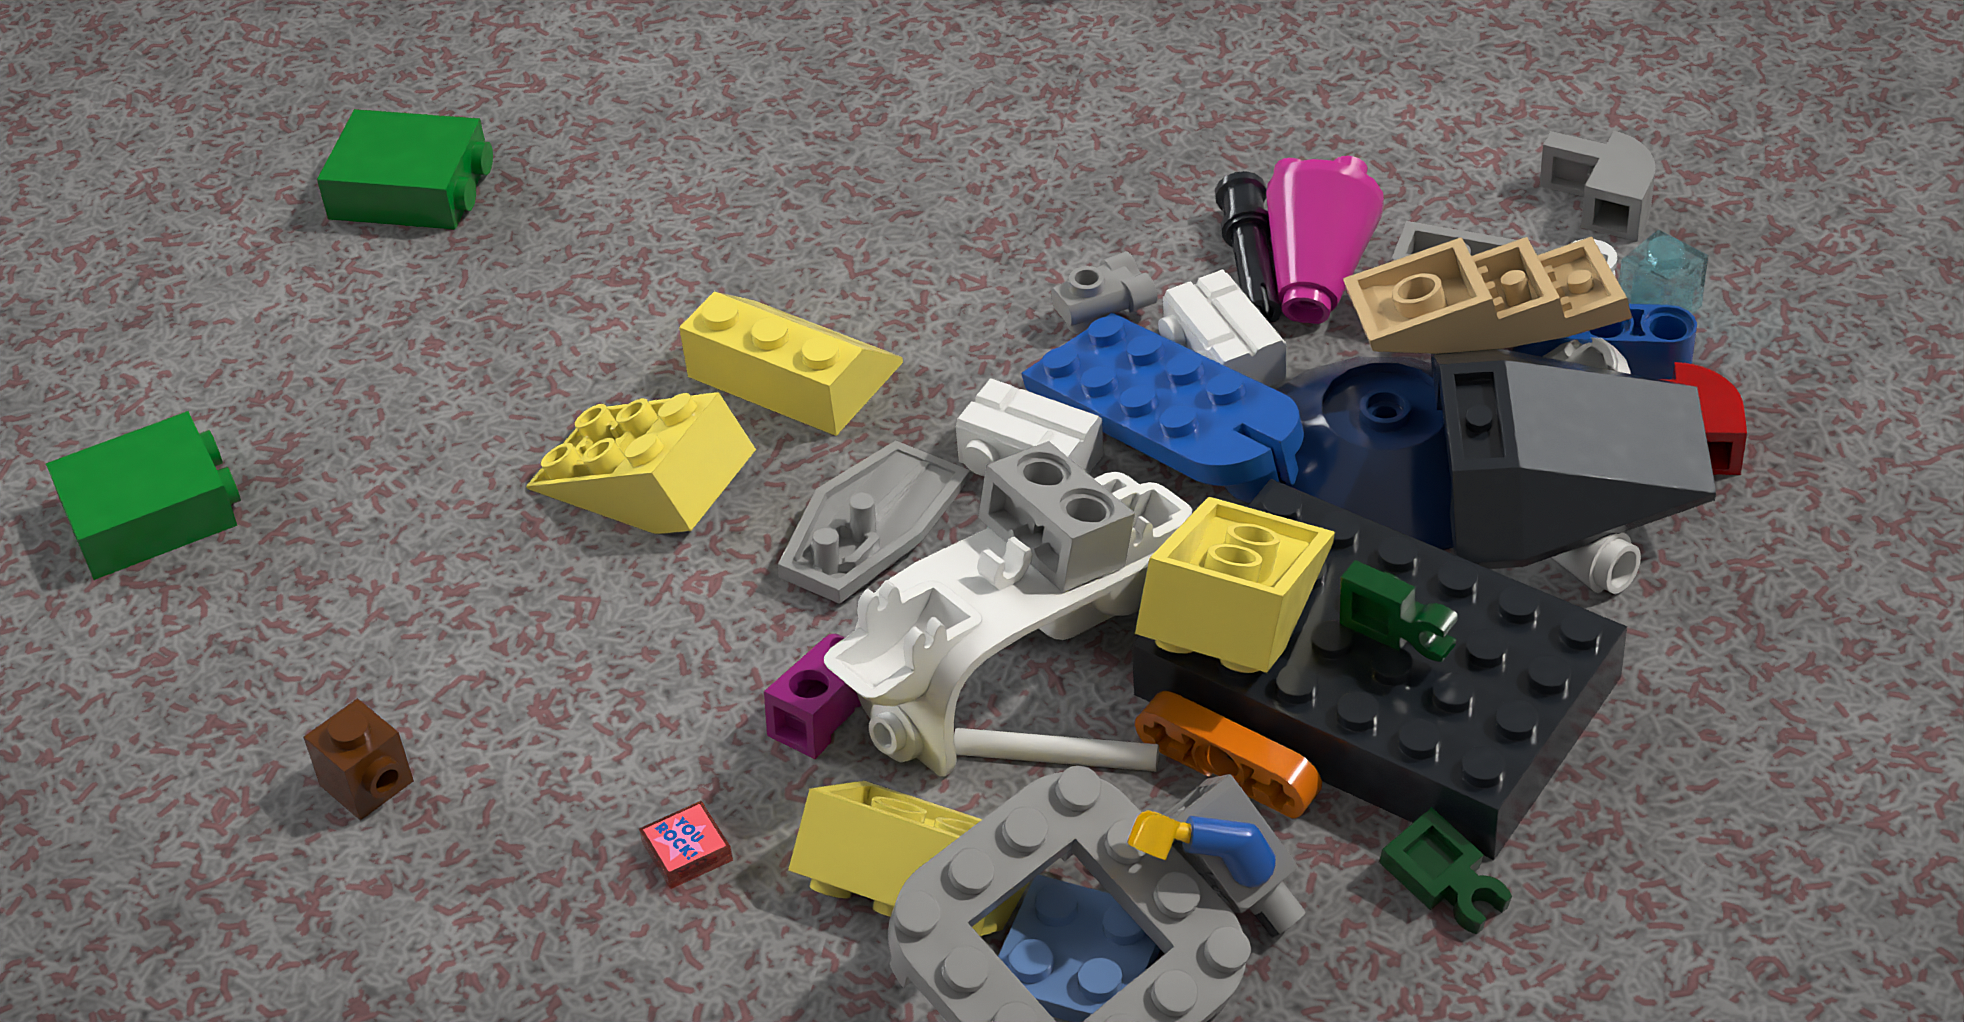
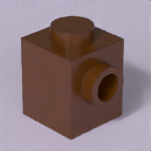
[303,698,414,821]

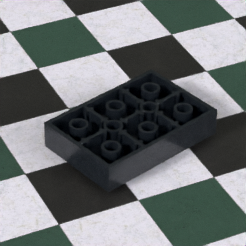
[1132,479,1627,860]

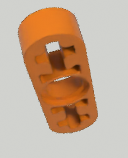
[1135,691,1322,819]

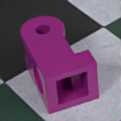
[764,633,861,760]

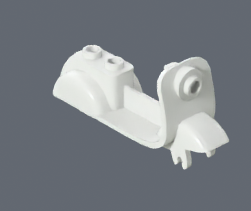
[824,472,1192,776]

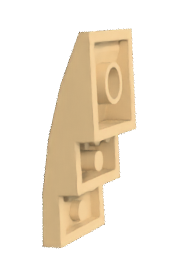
[1343,237,1632,354]

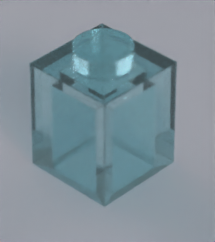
[1619,229,1709,314]

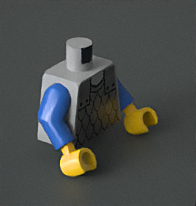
[1127,774,1306,938]

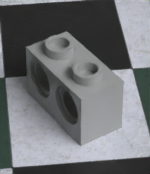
[978,441,1135,592]

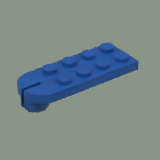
[1021,313,1304,503]

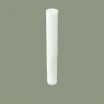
[954,728,1159,772]

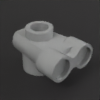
[1051,251,1158,335]

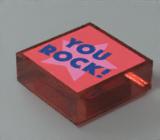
[639,801,733,889]

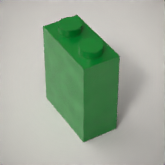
[317,109,493,230]
[45,411,241,580]

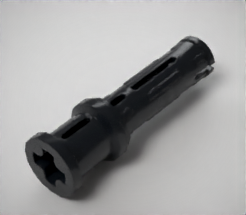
[1215,171,1282,322]

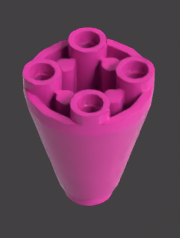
[1266,156,1384,324]

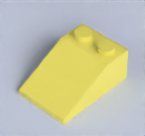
[1135,497,1335,673]

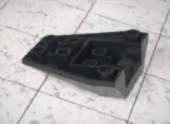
[1431,349,1716,569]

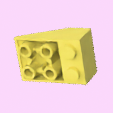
[526,392,756,534]

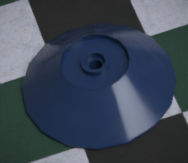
[1276,357,1453,550]

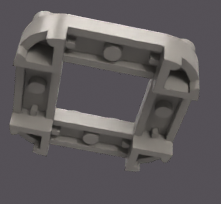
[888,766,1251,1022]

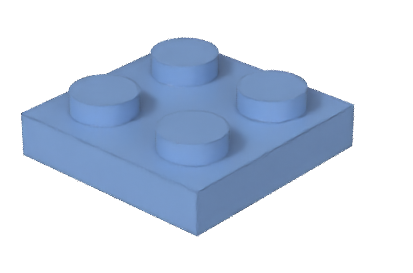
[998,875,1160,1022]

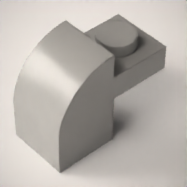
[1540,131,1656,241]

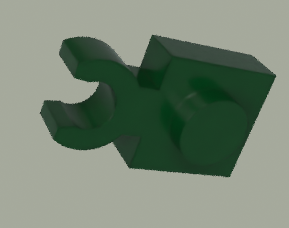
[1339,560,1458,662]
[1379,807,1512,934]

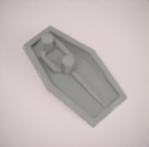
[778,440,970,604]

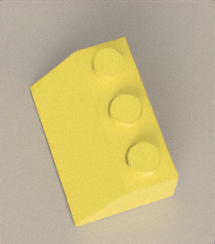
[679,292,903,436]
[788,781,1029,936]

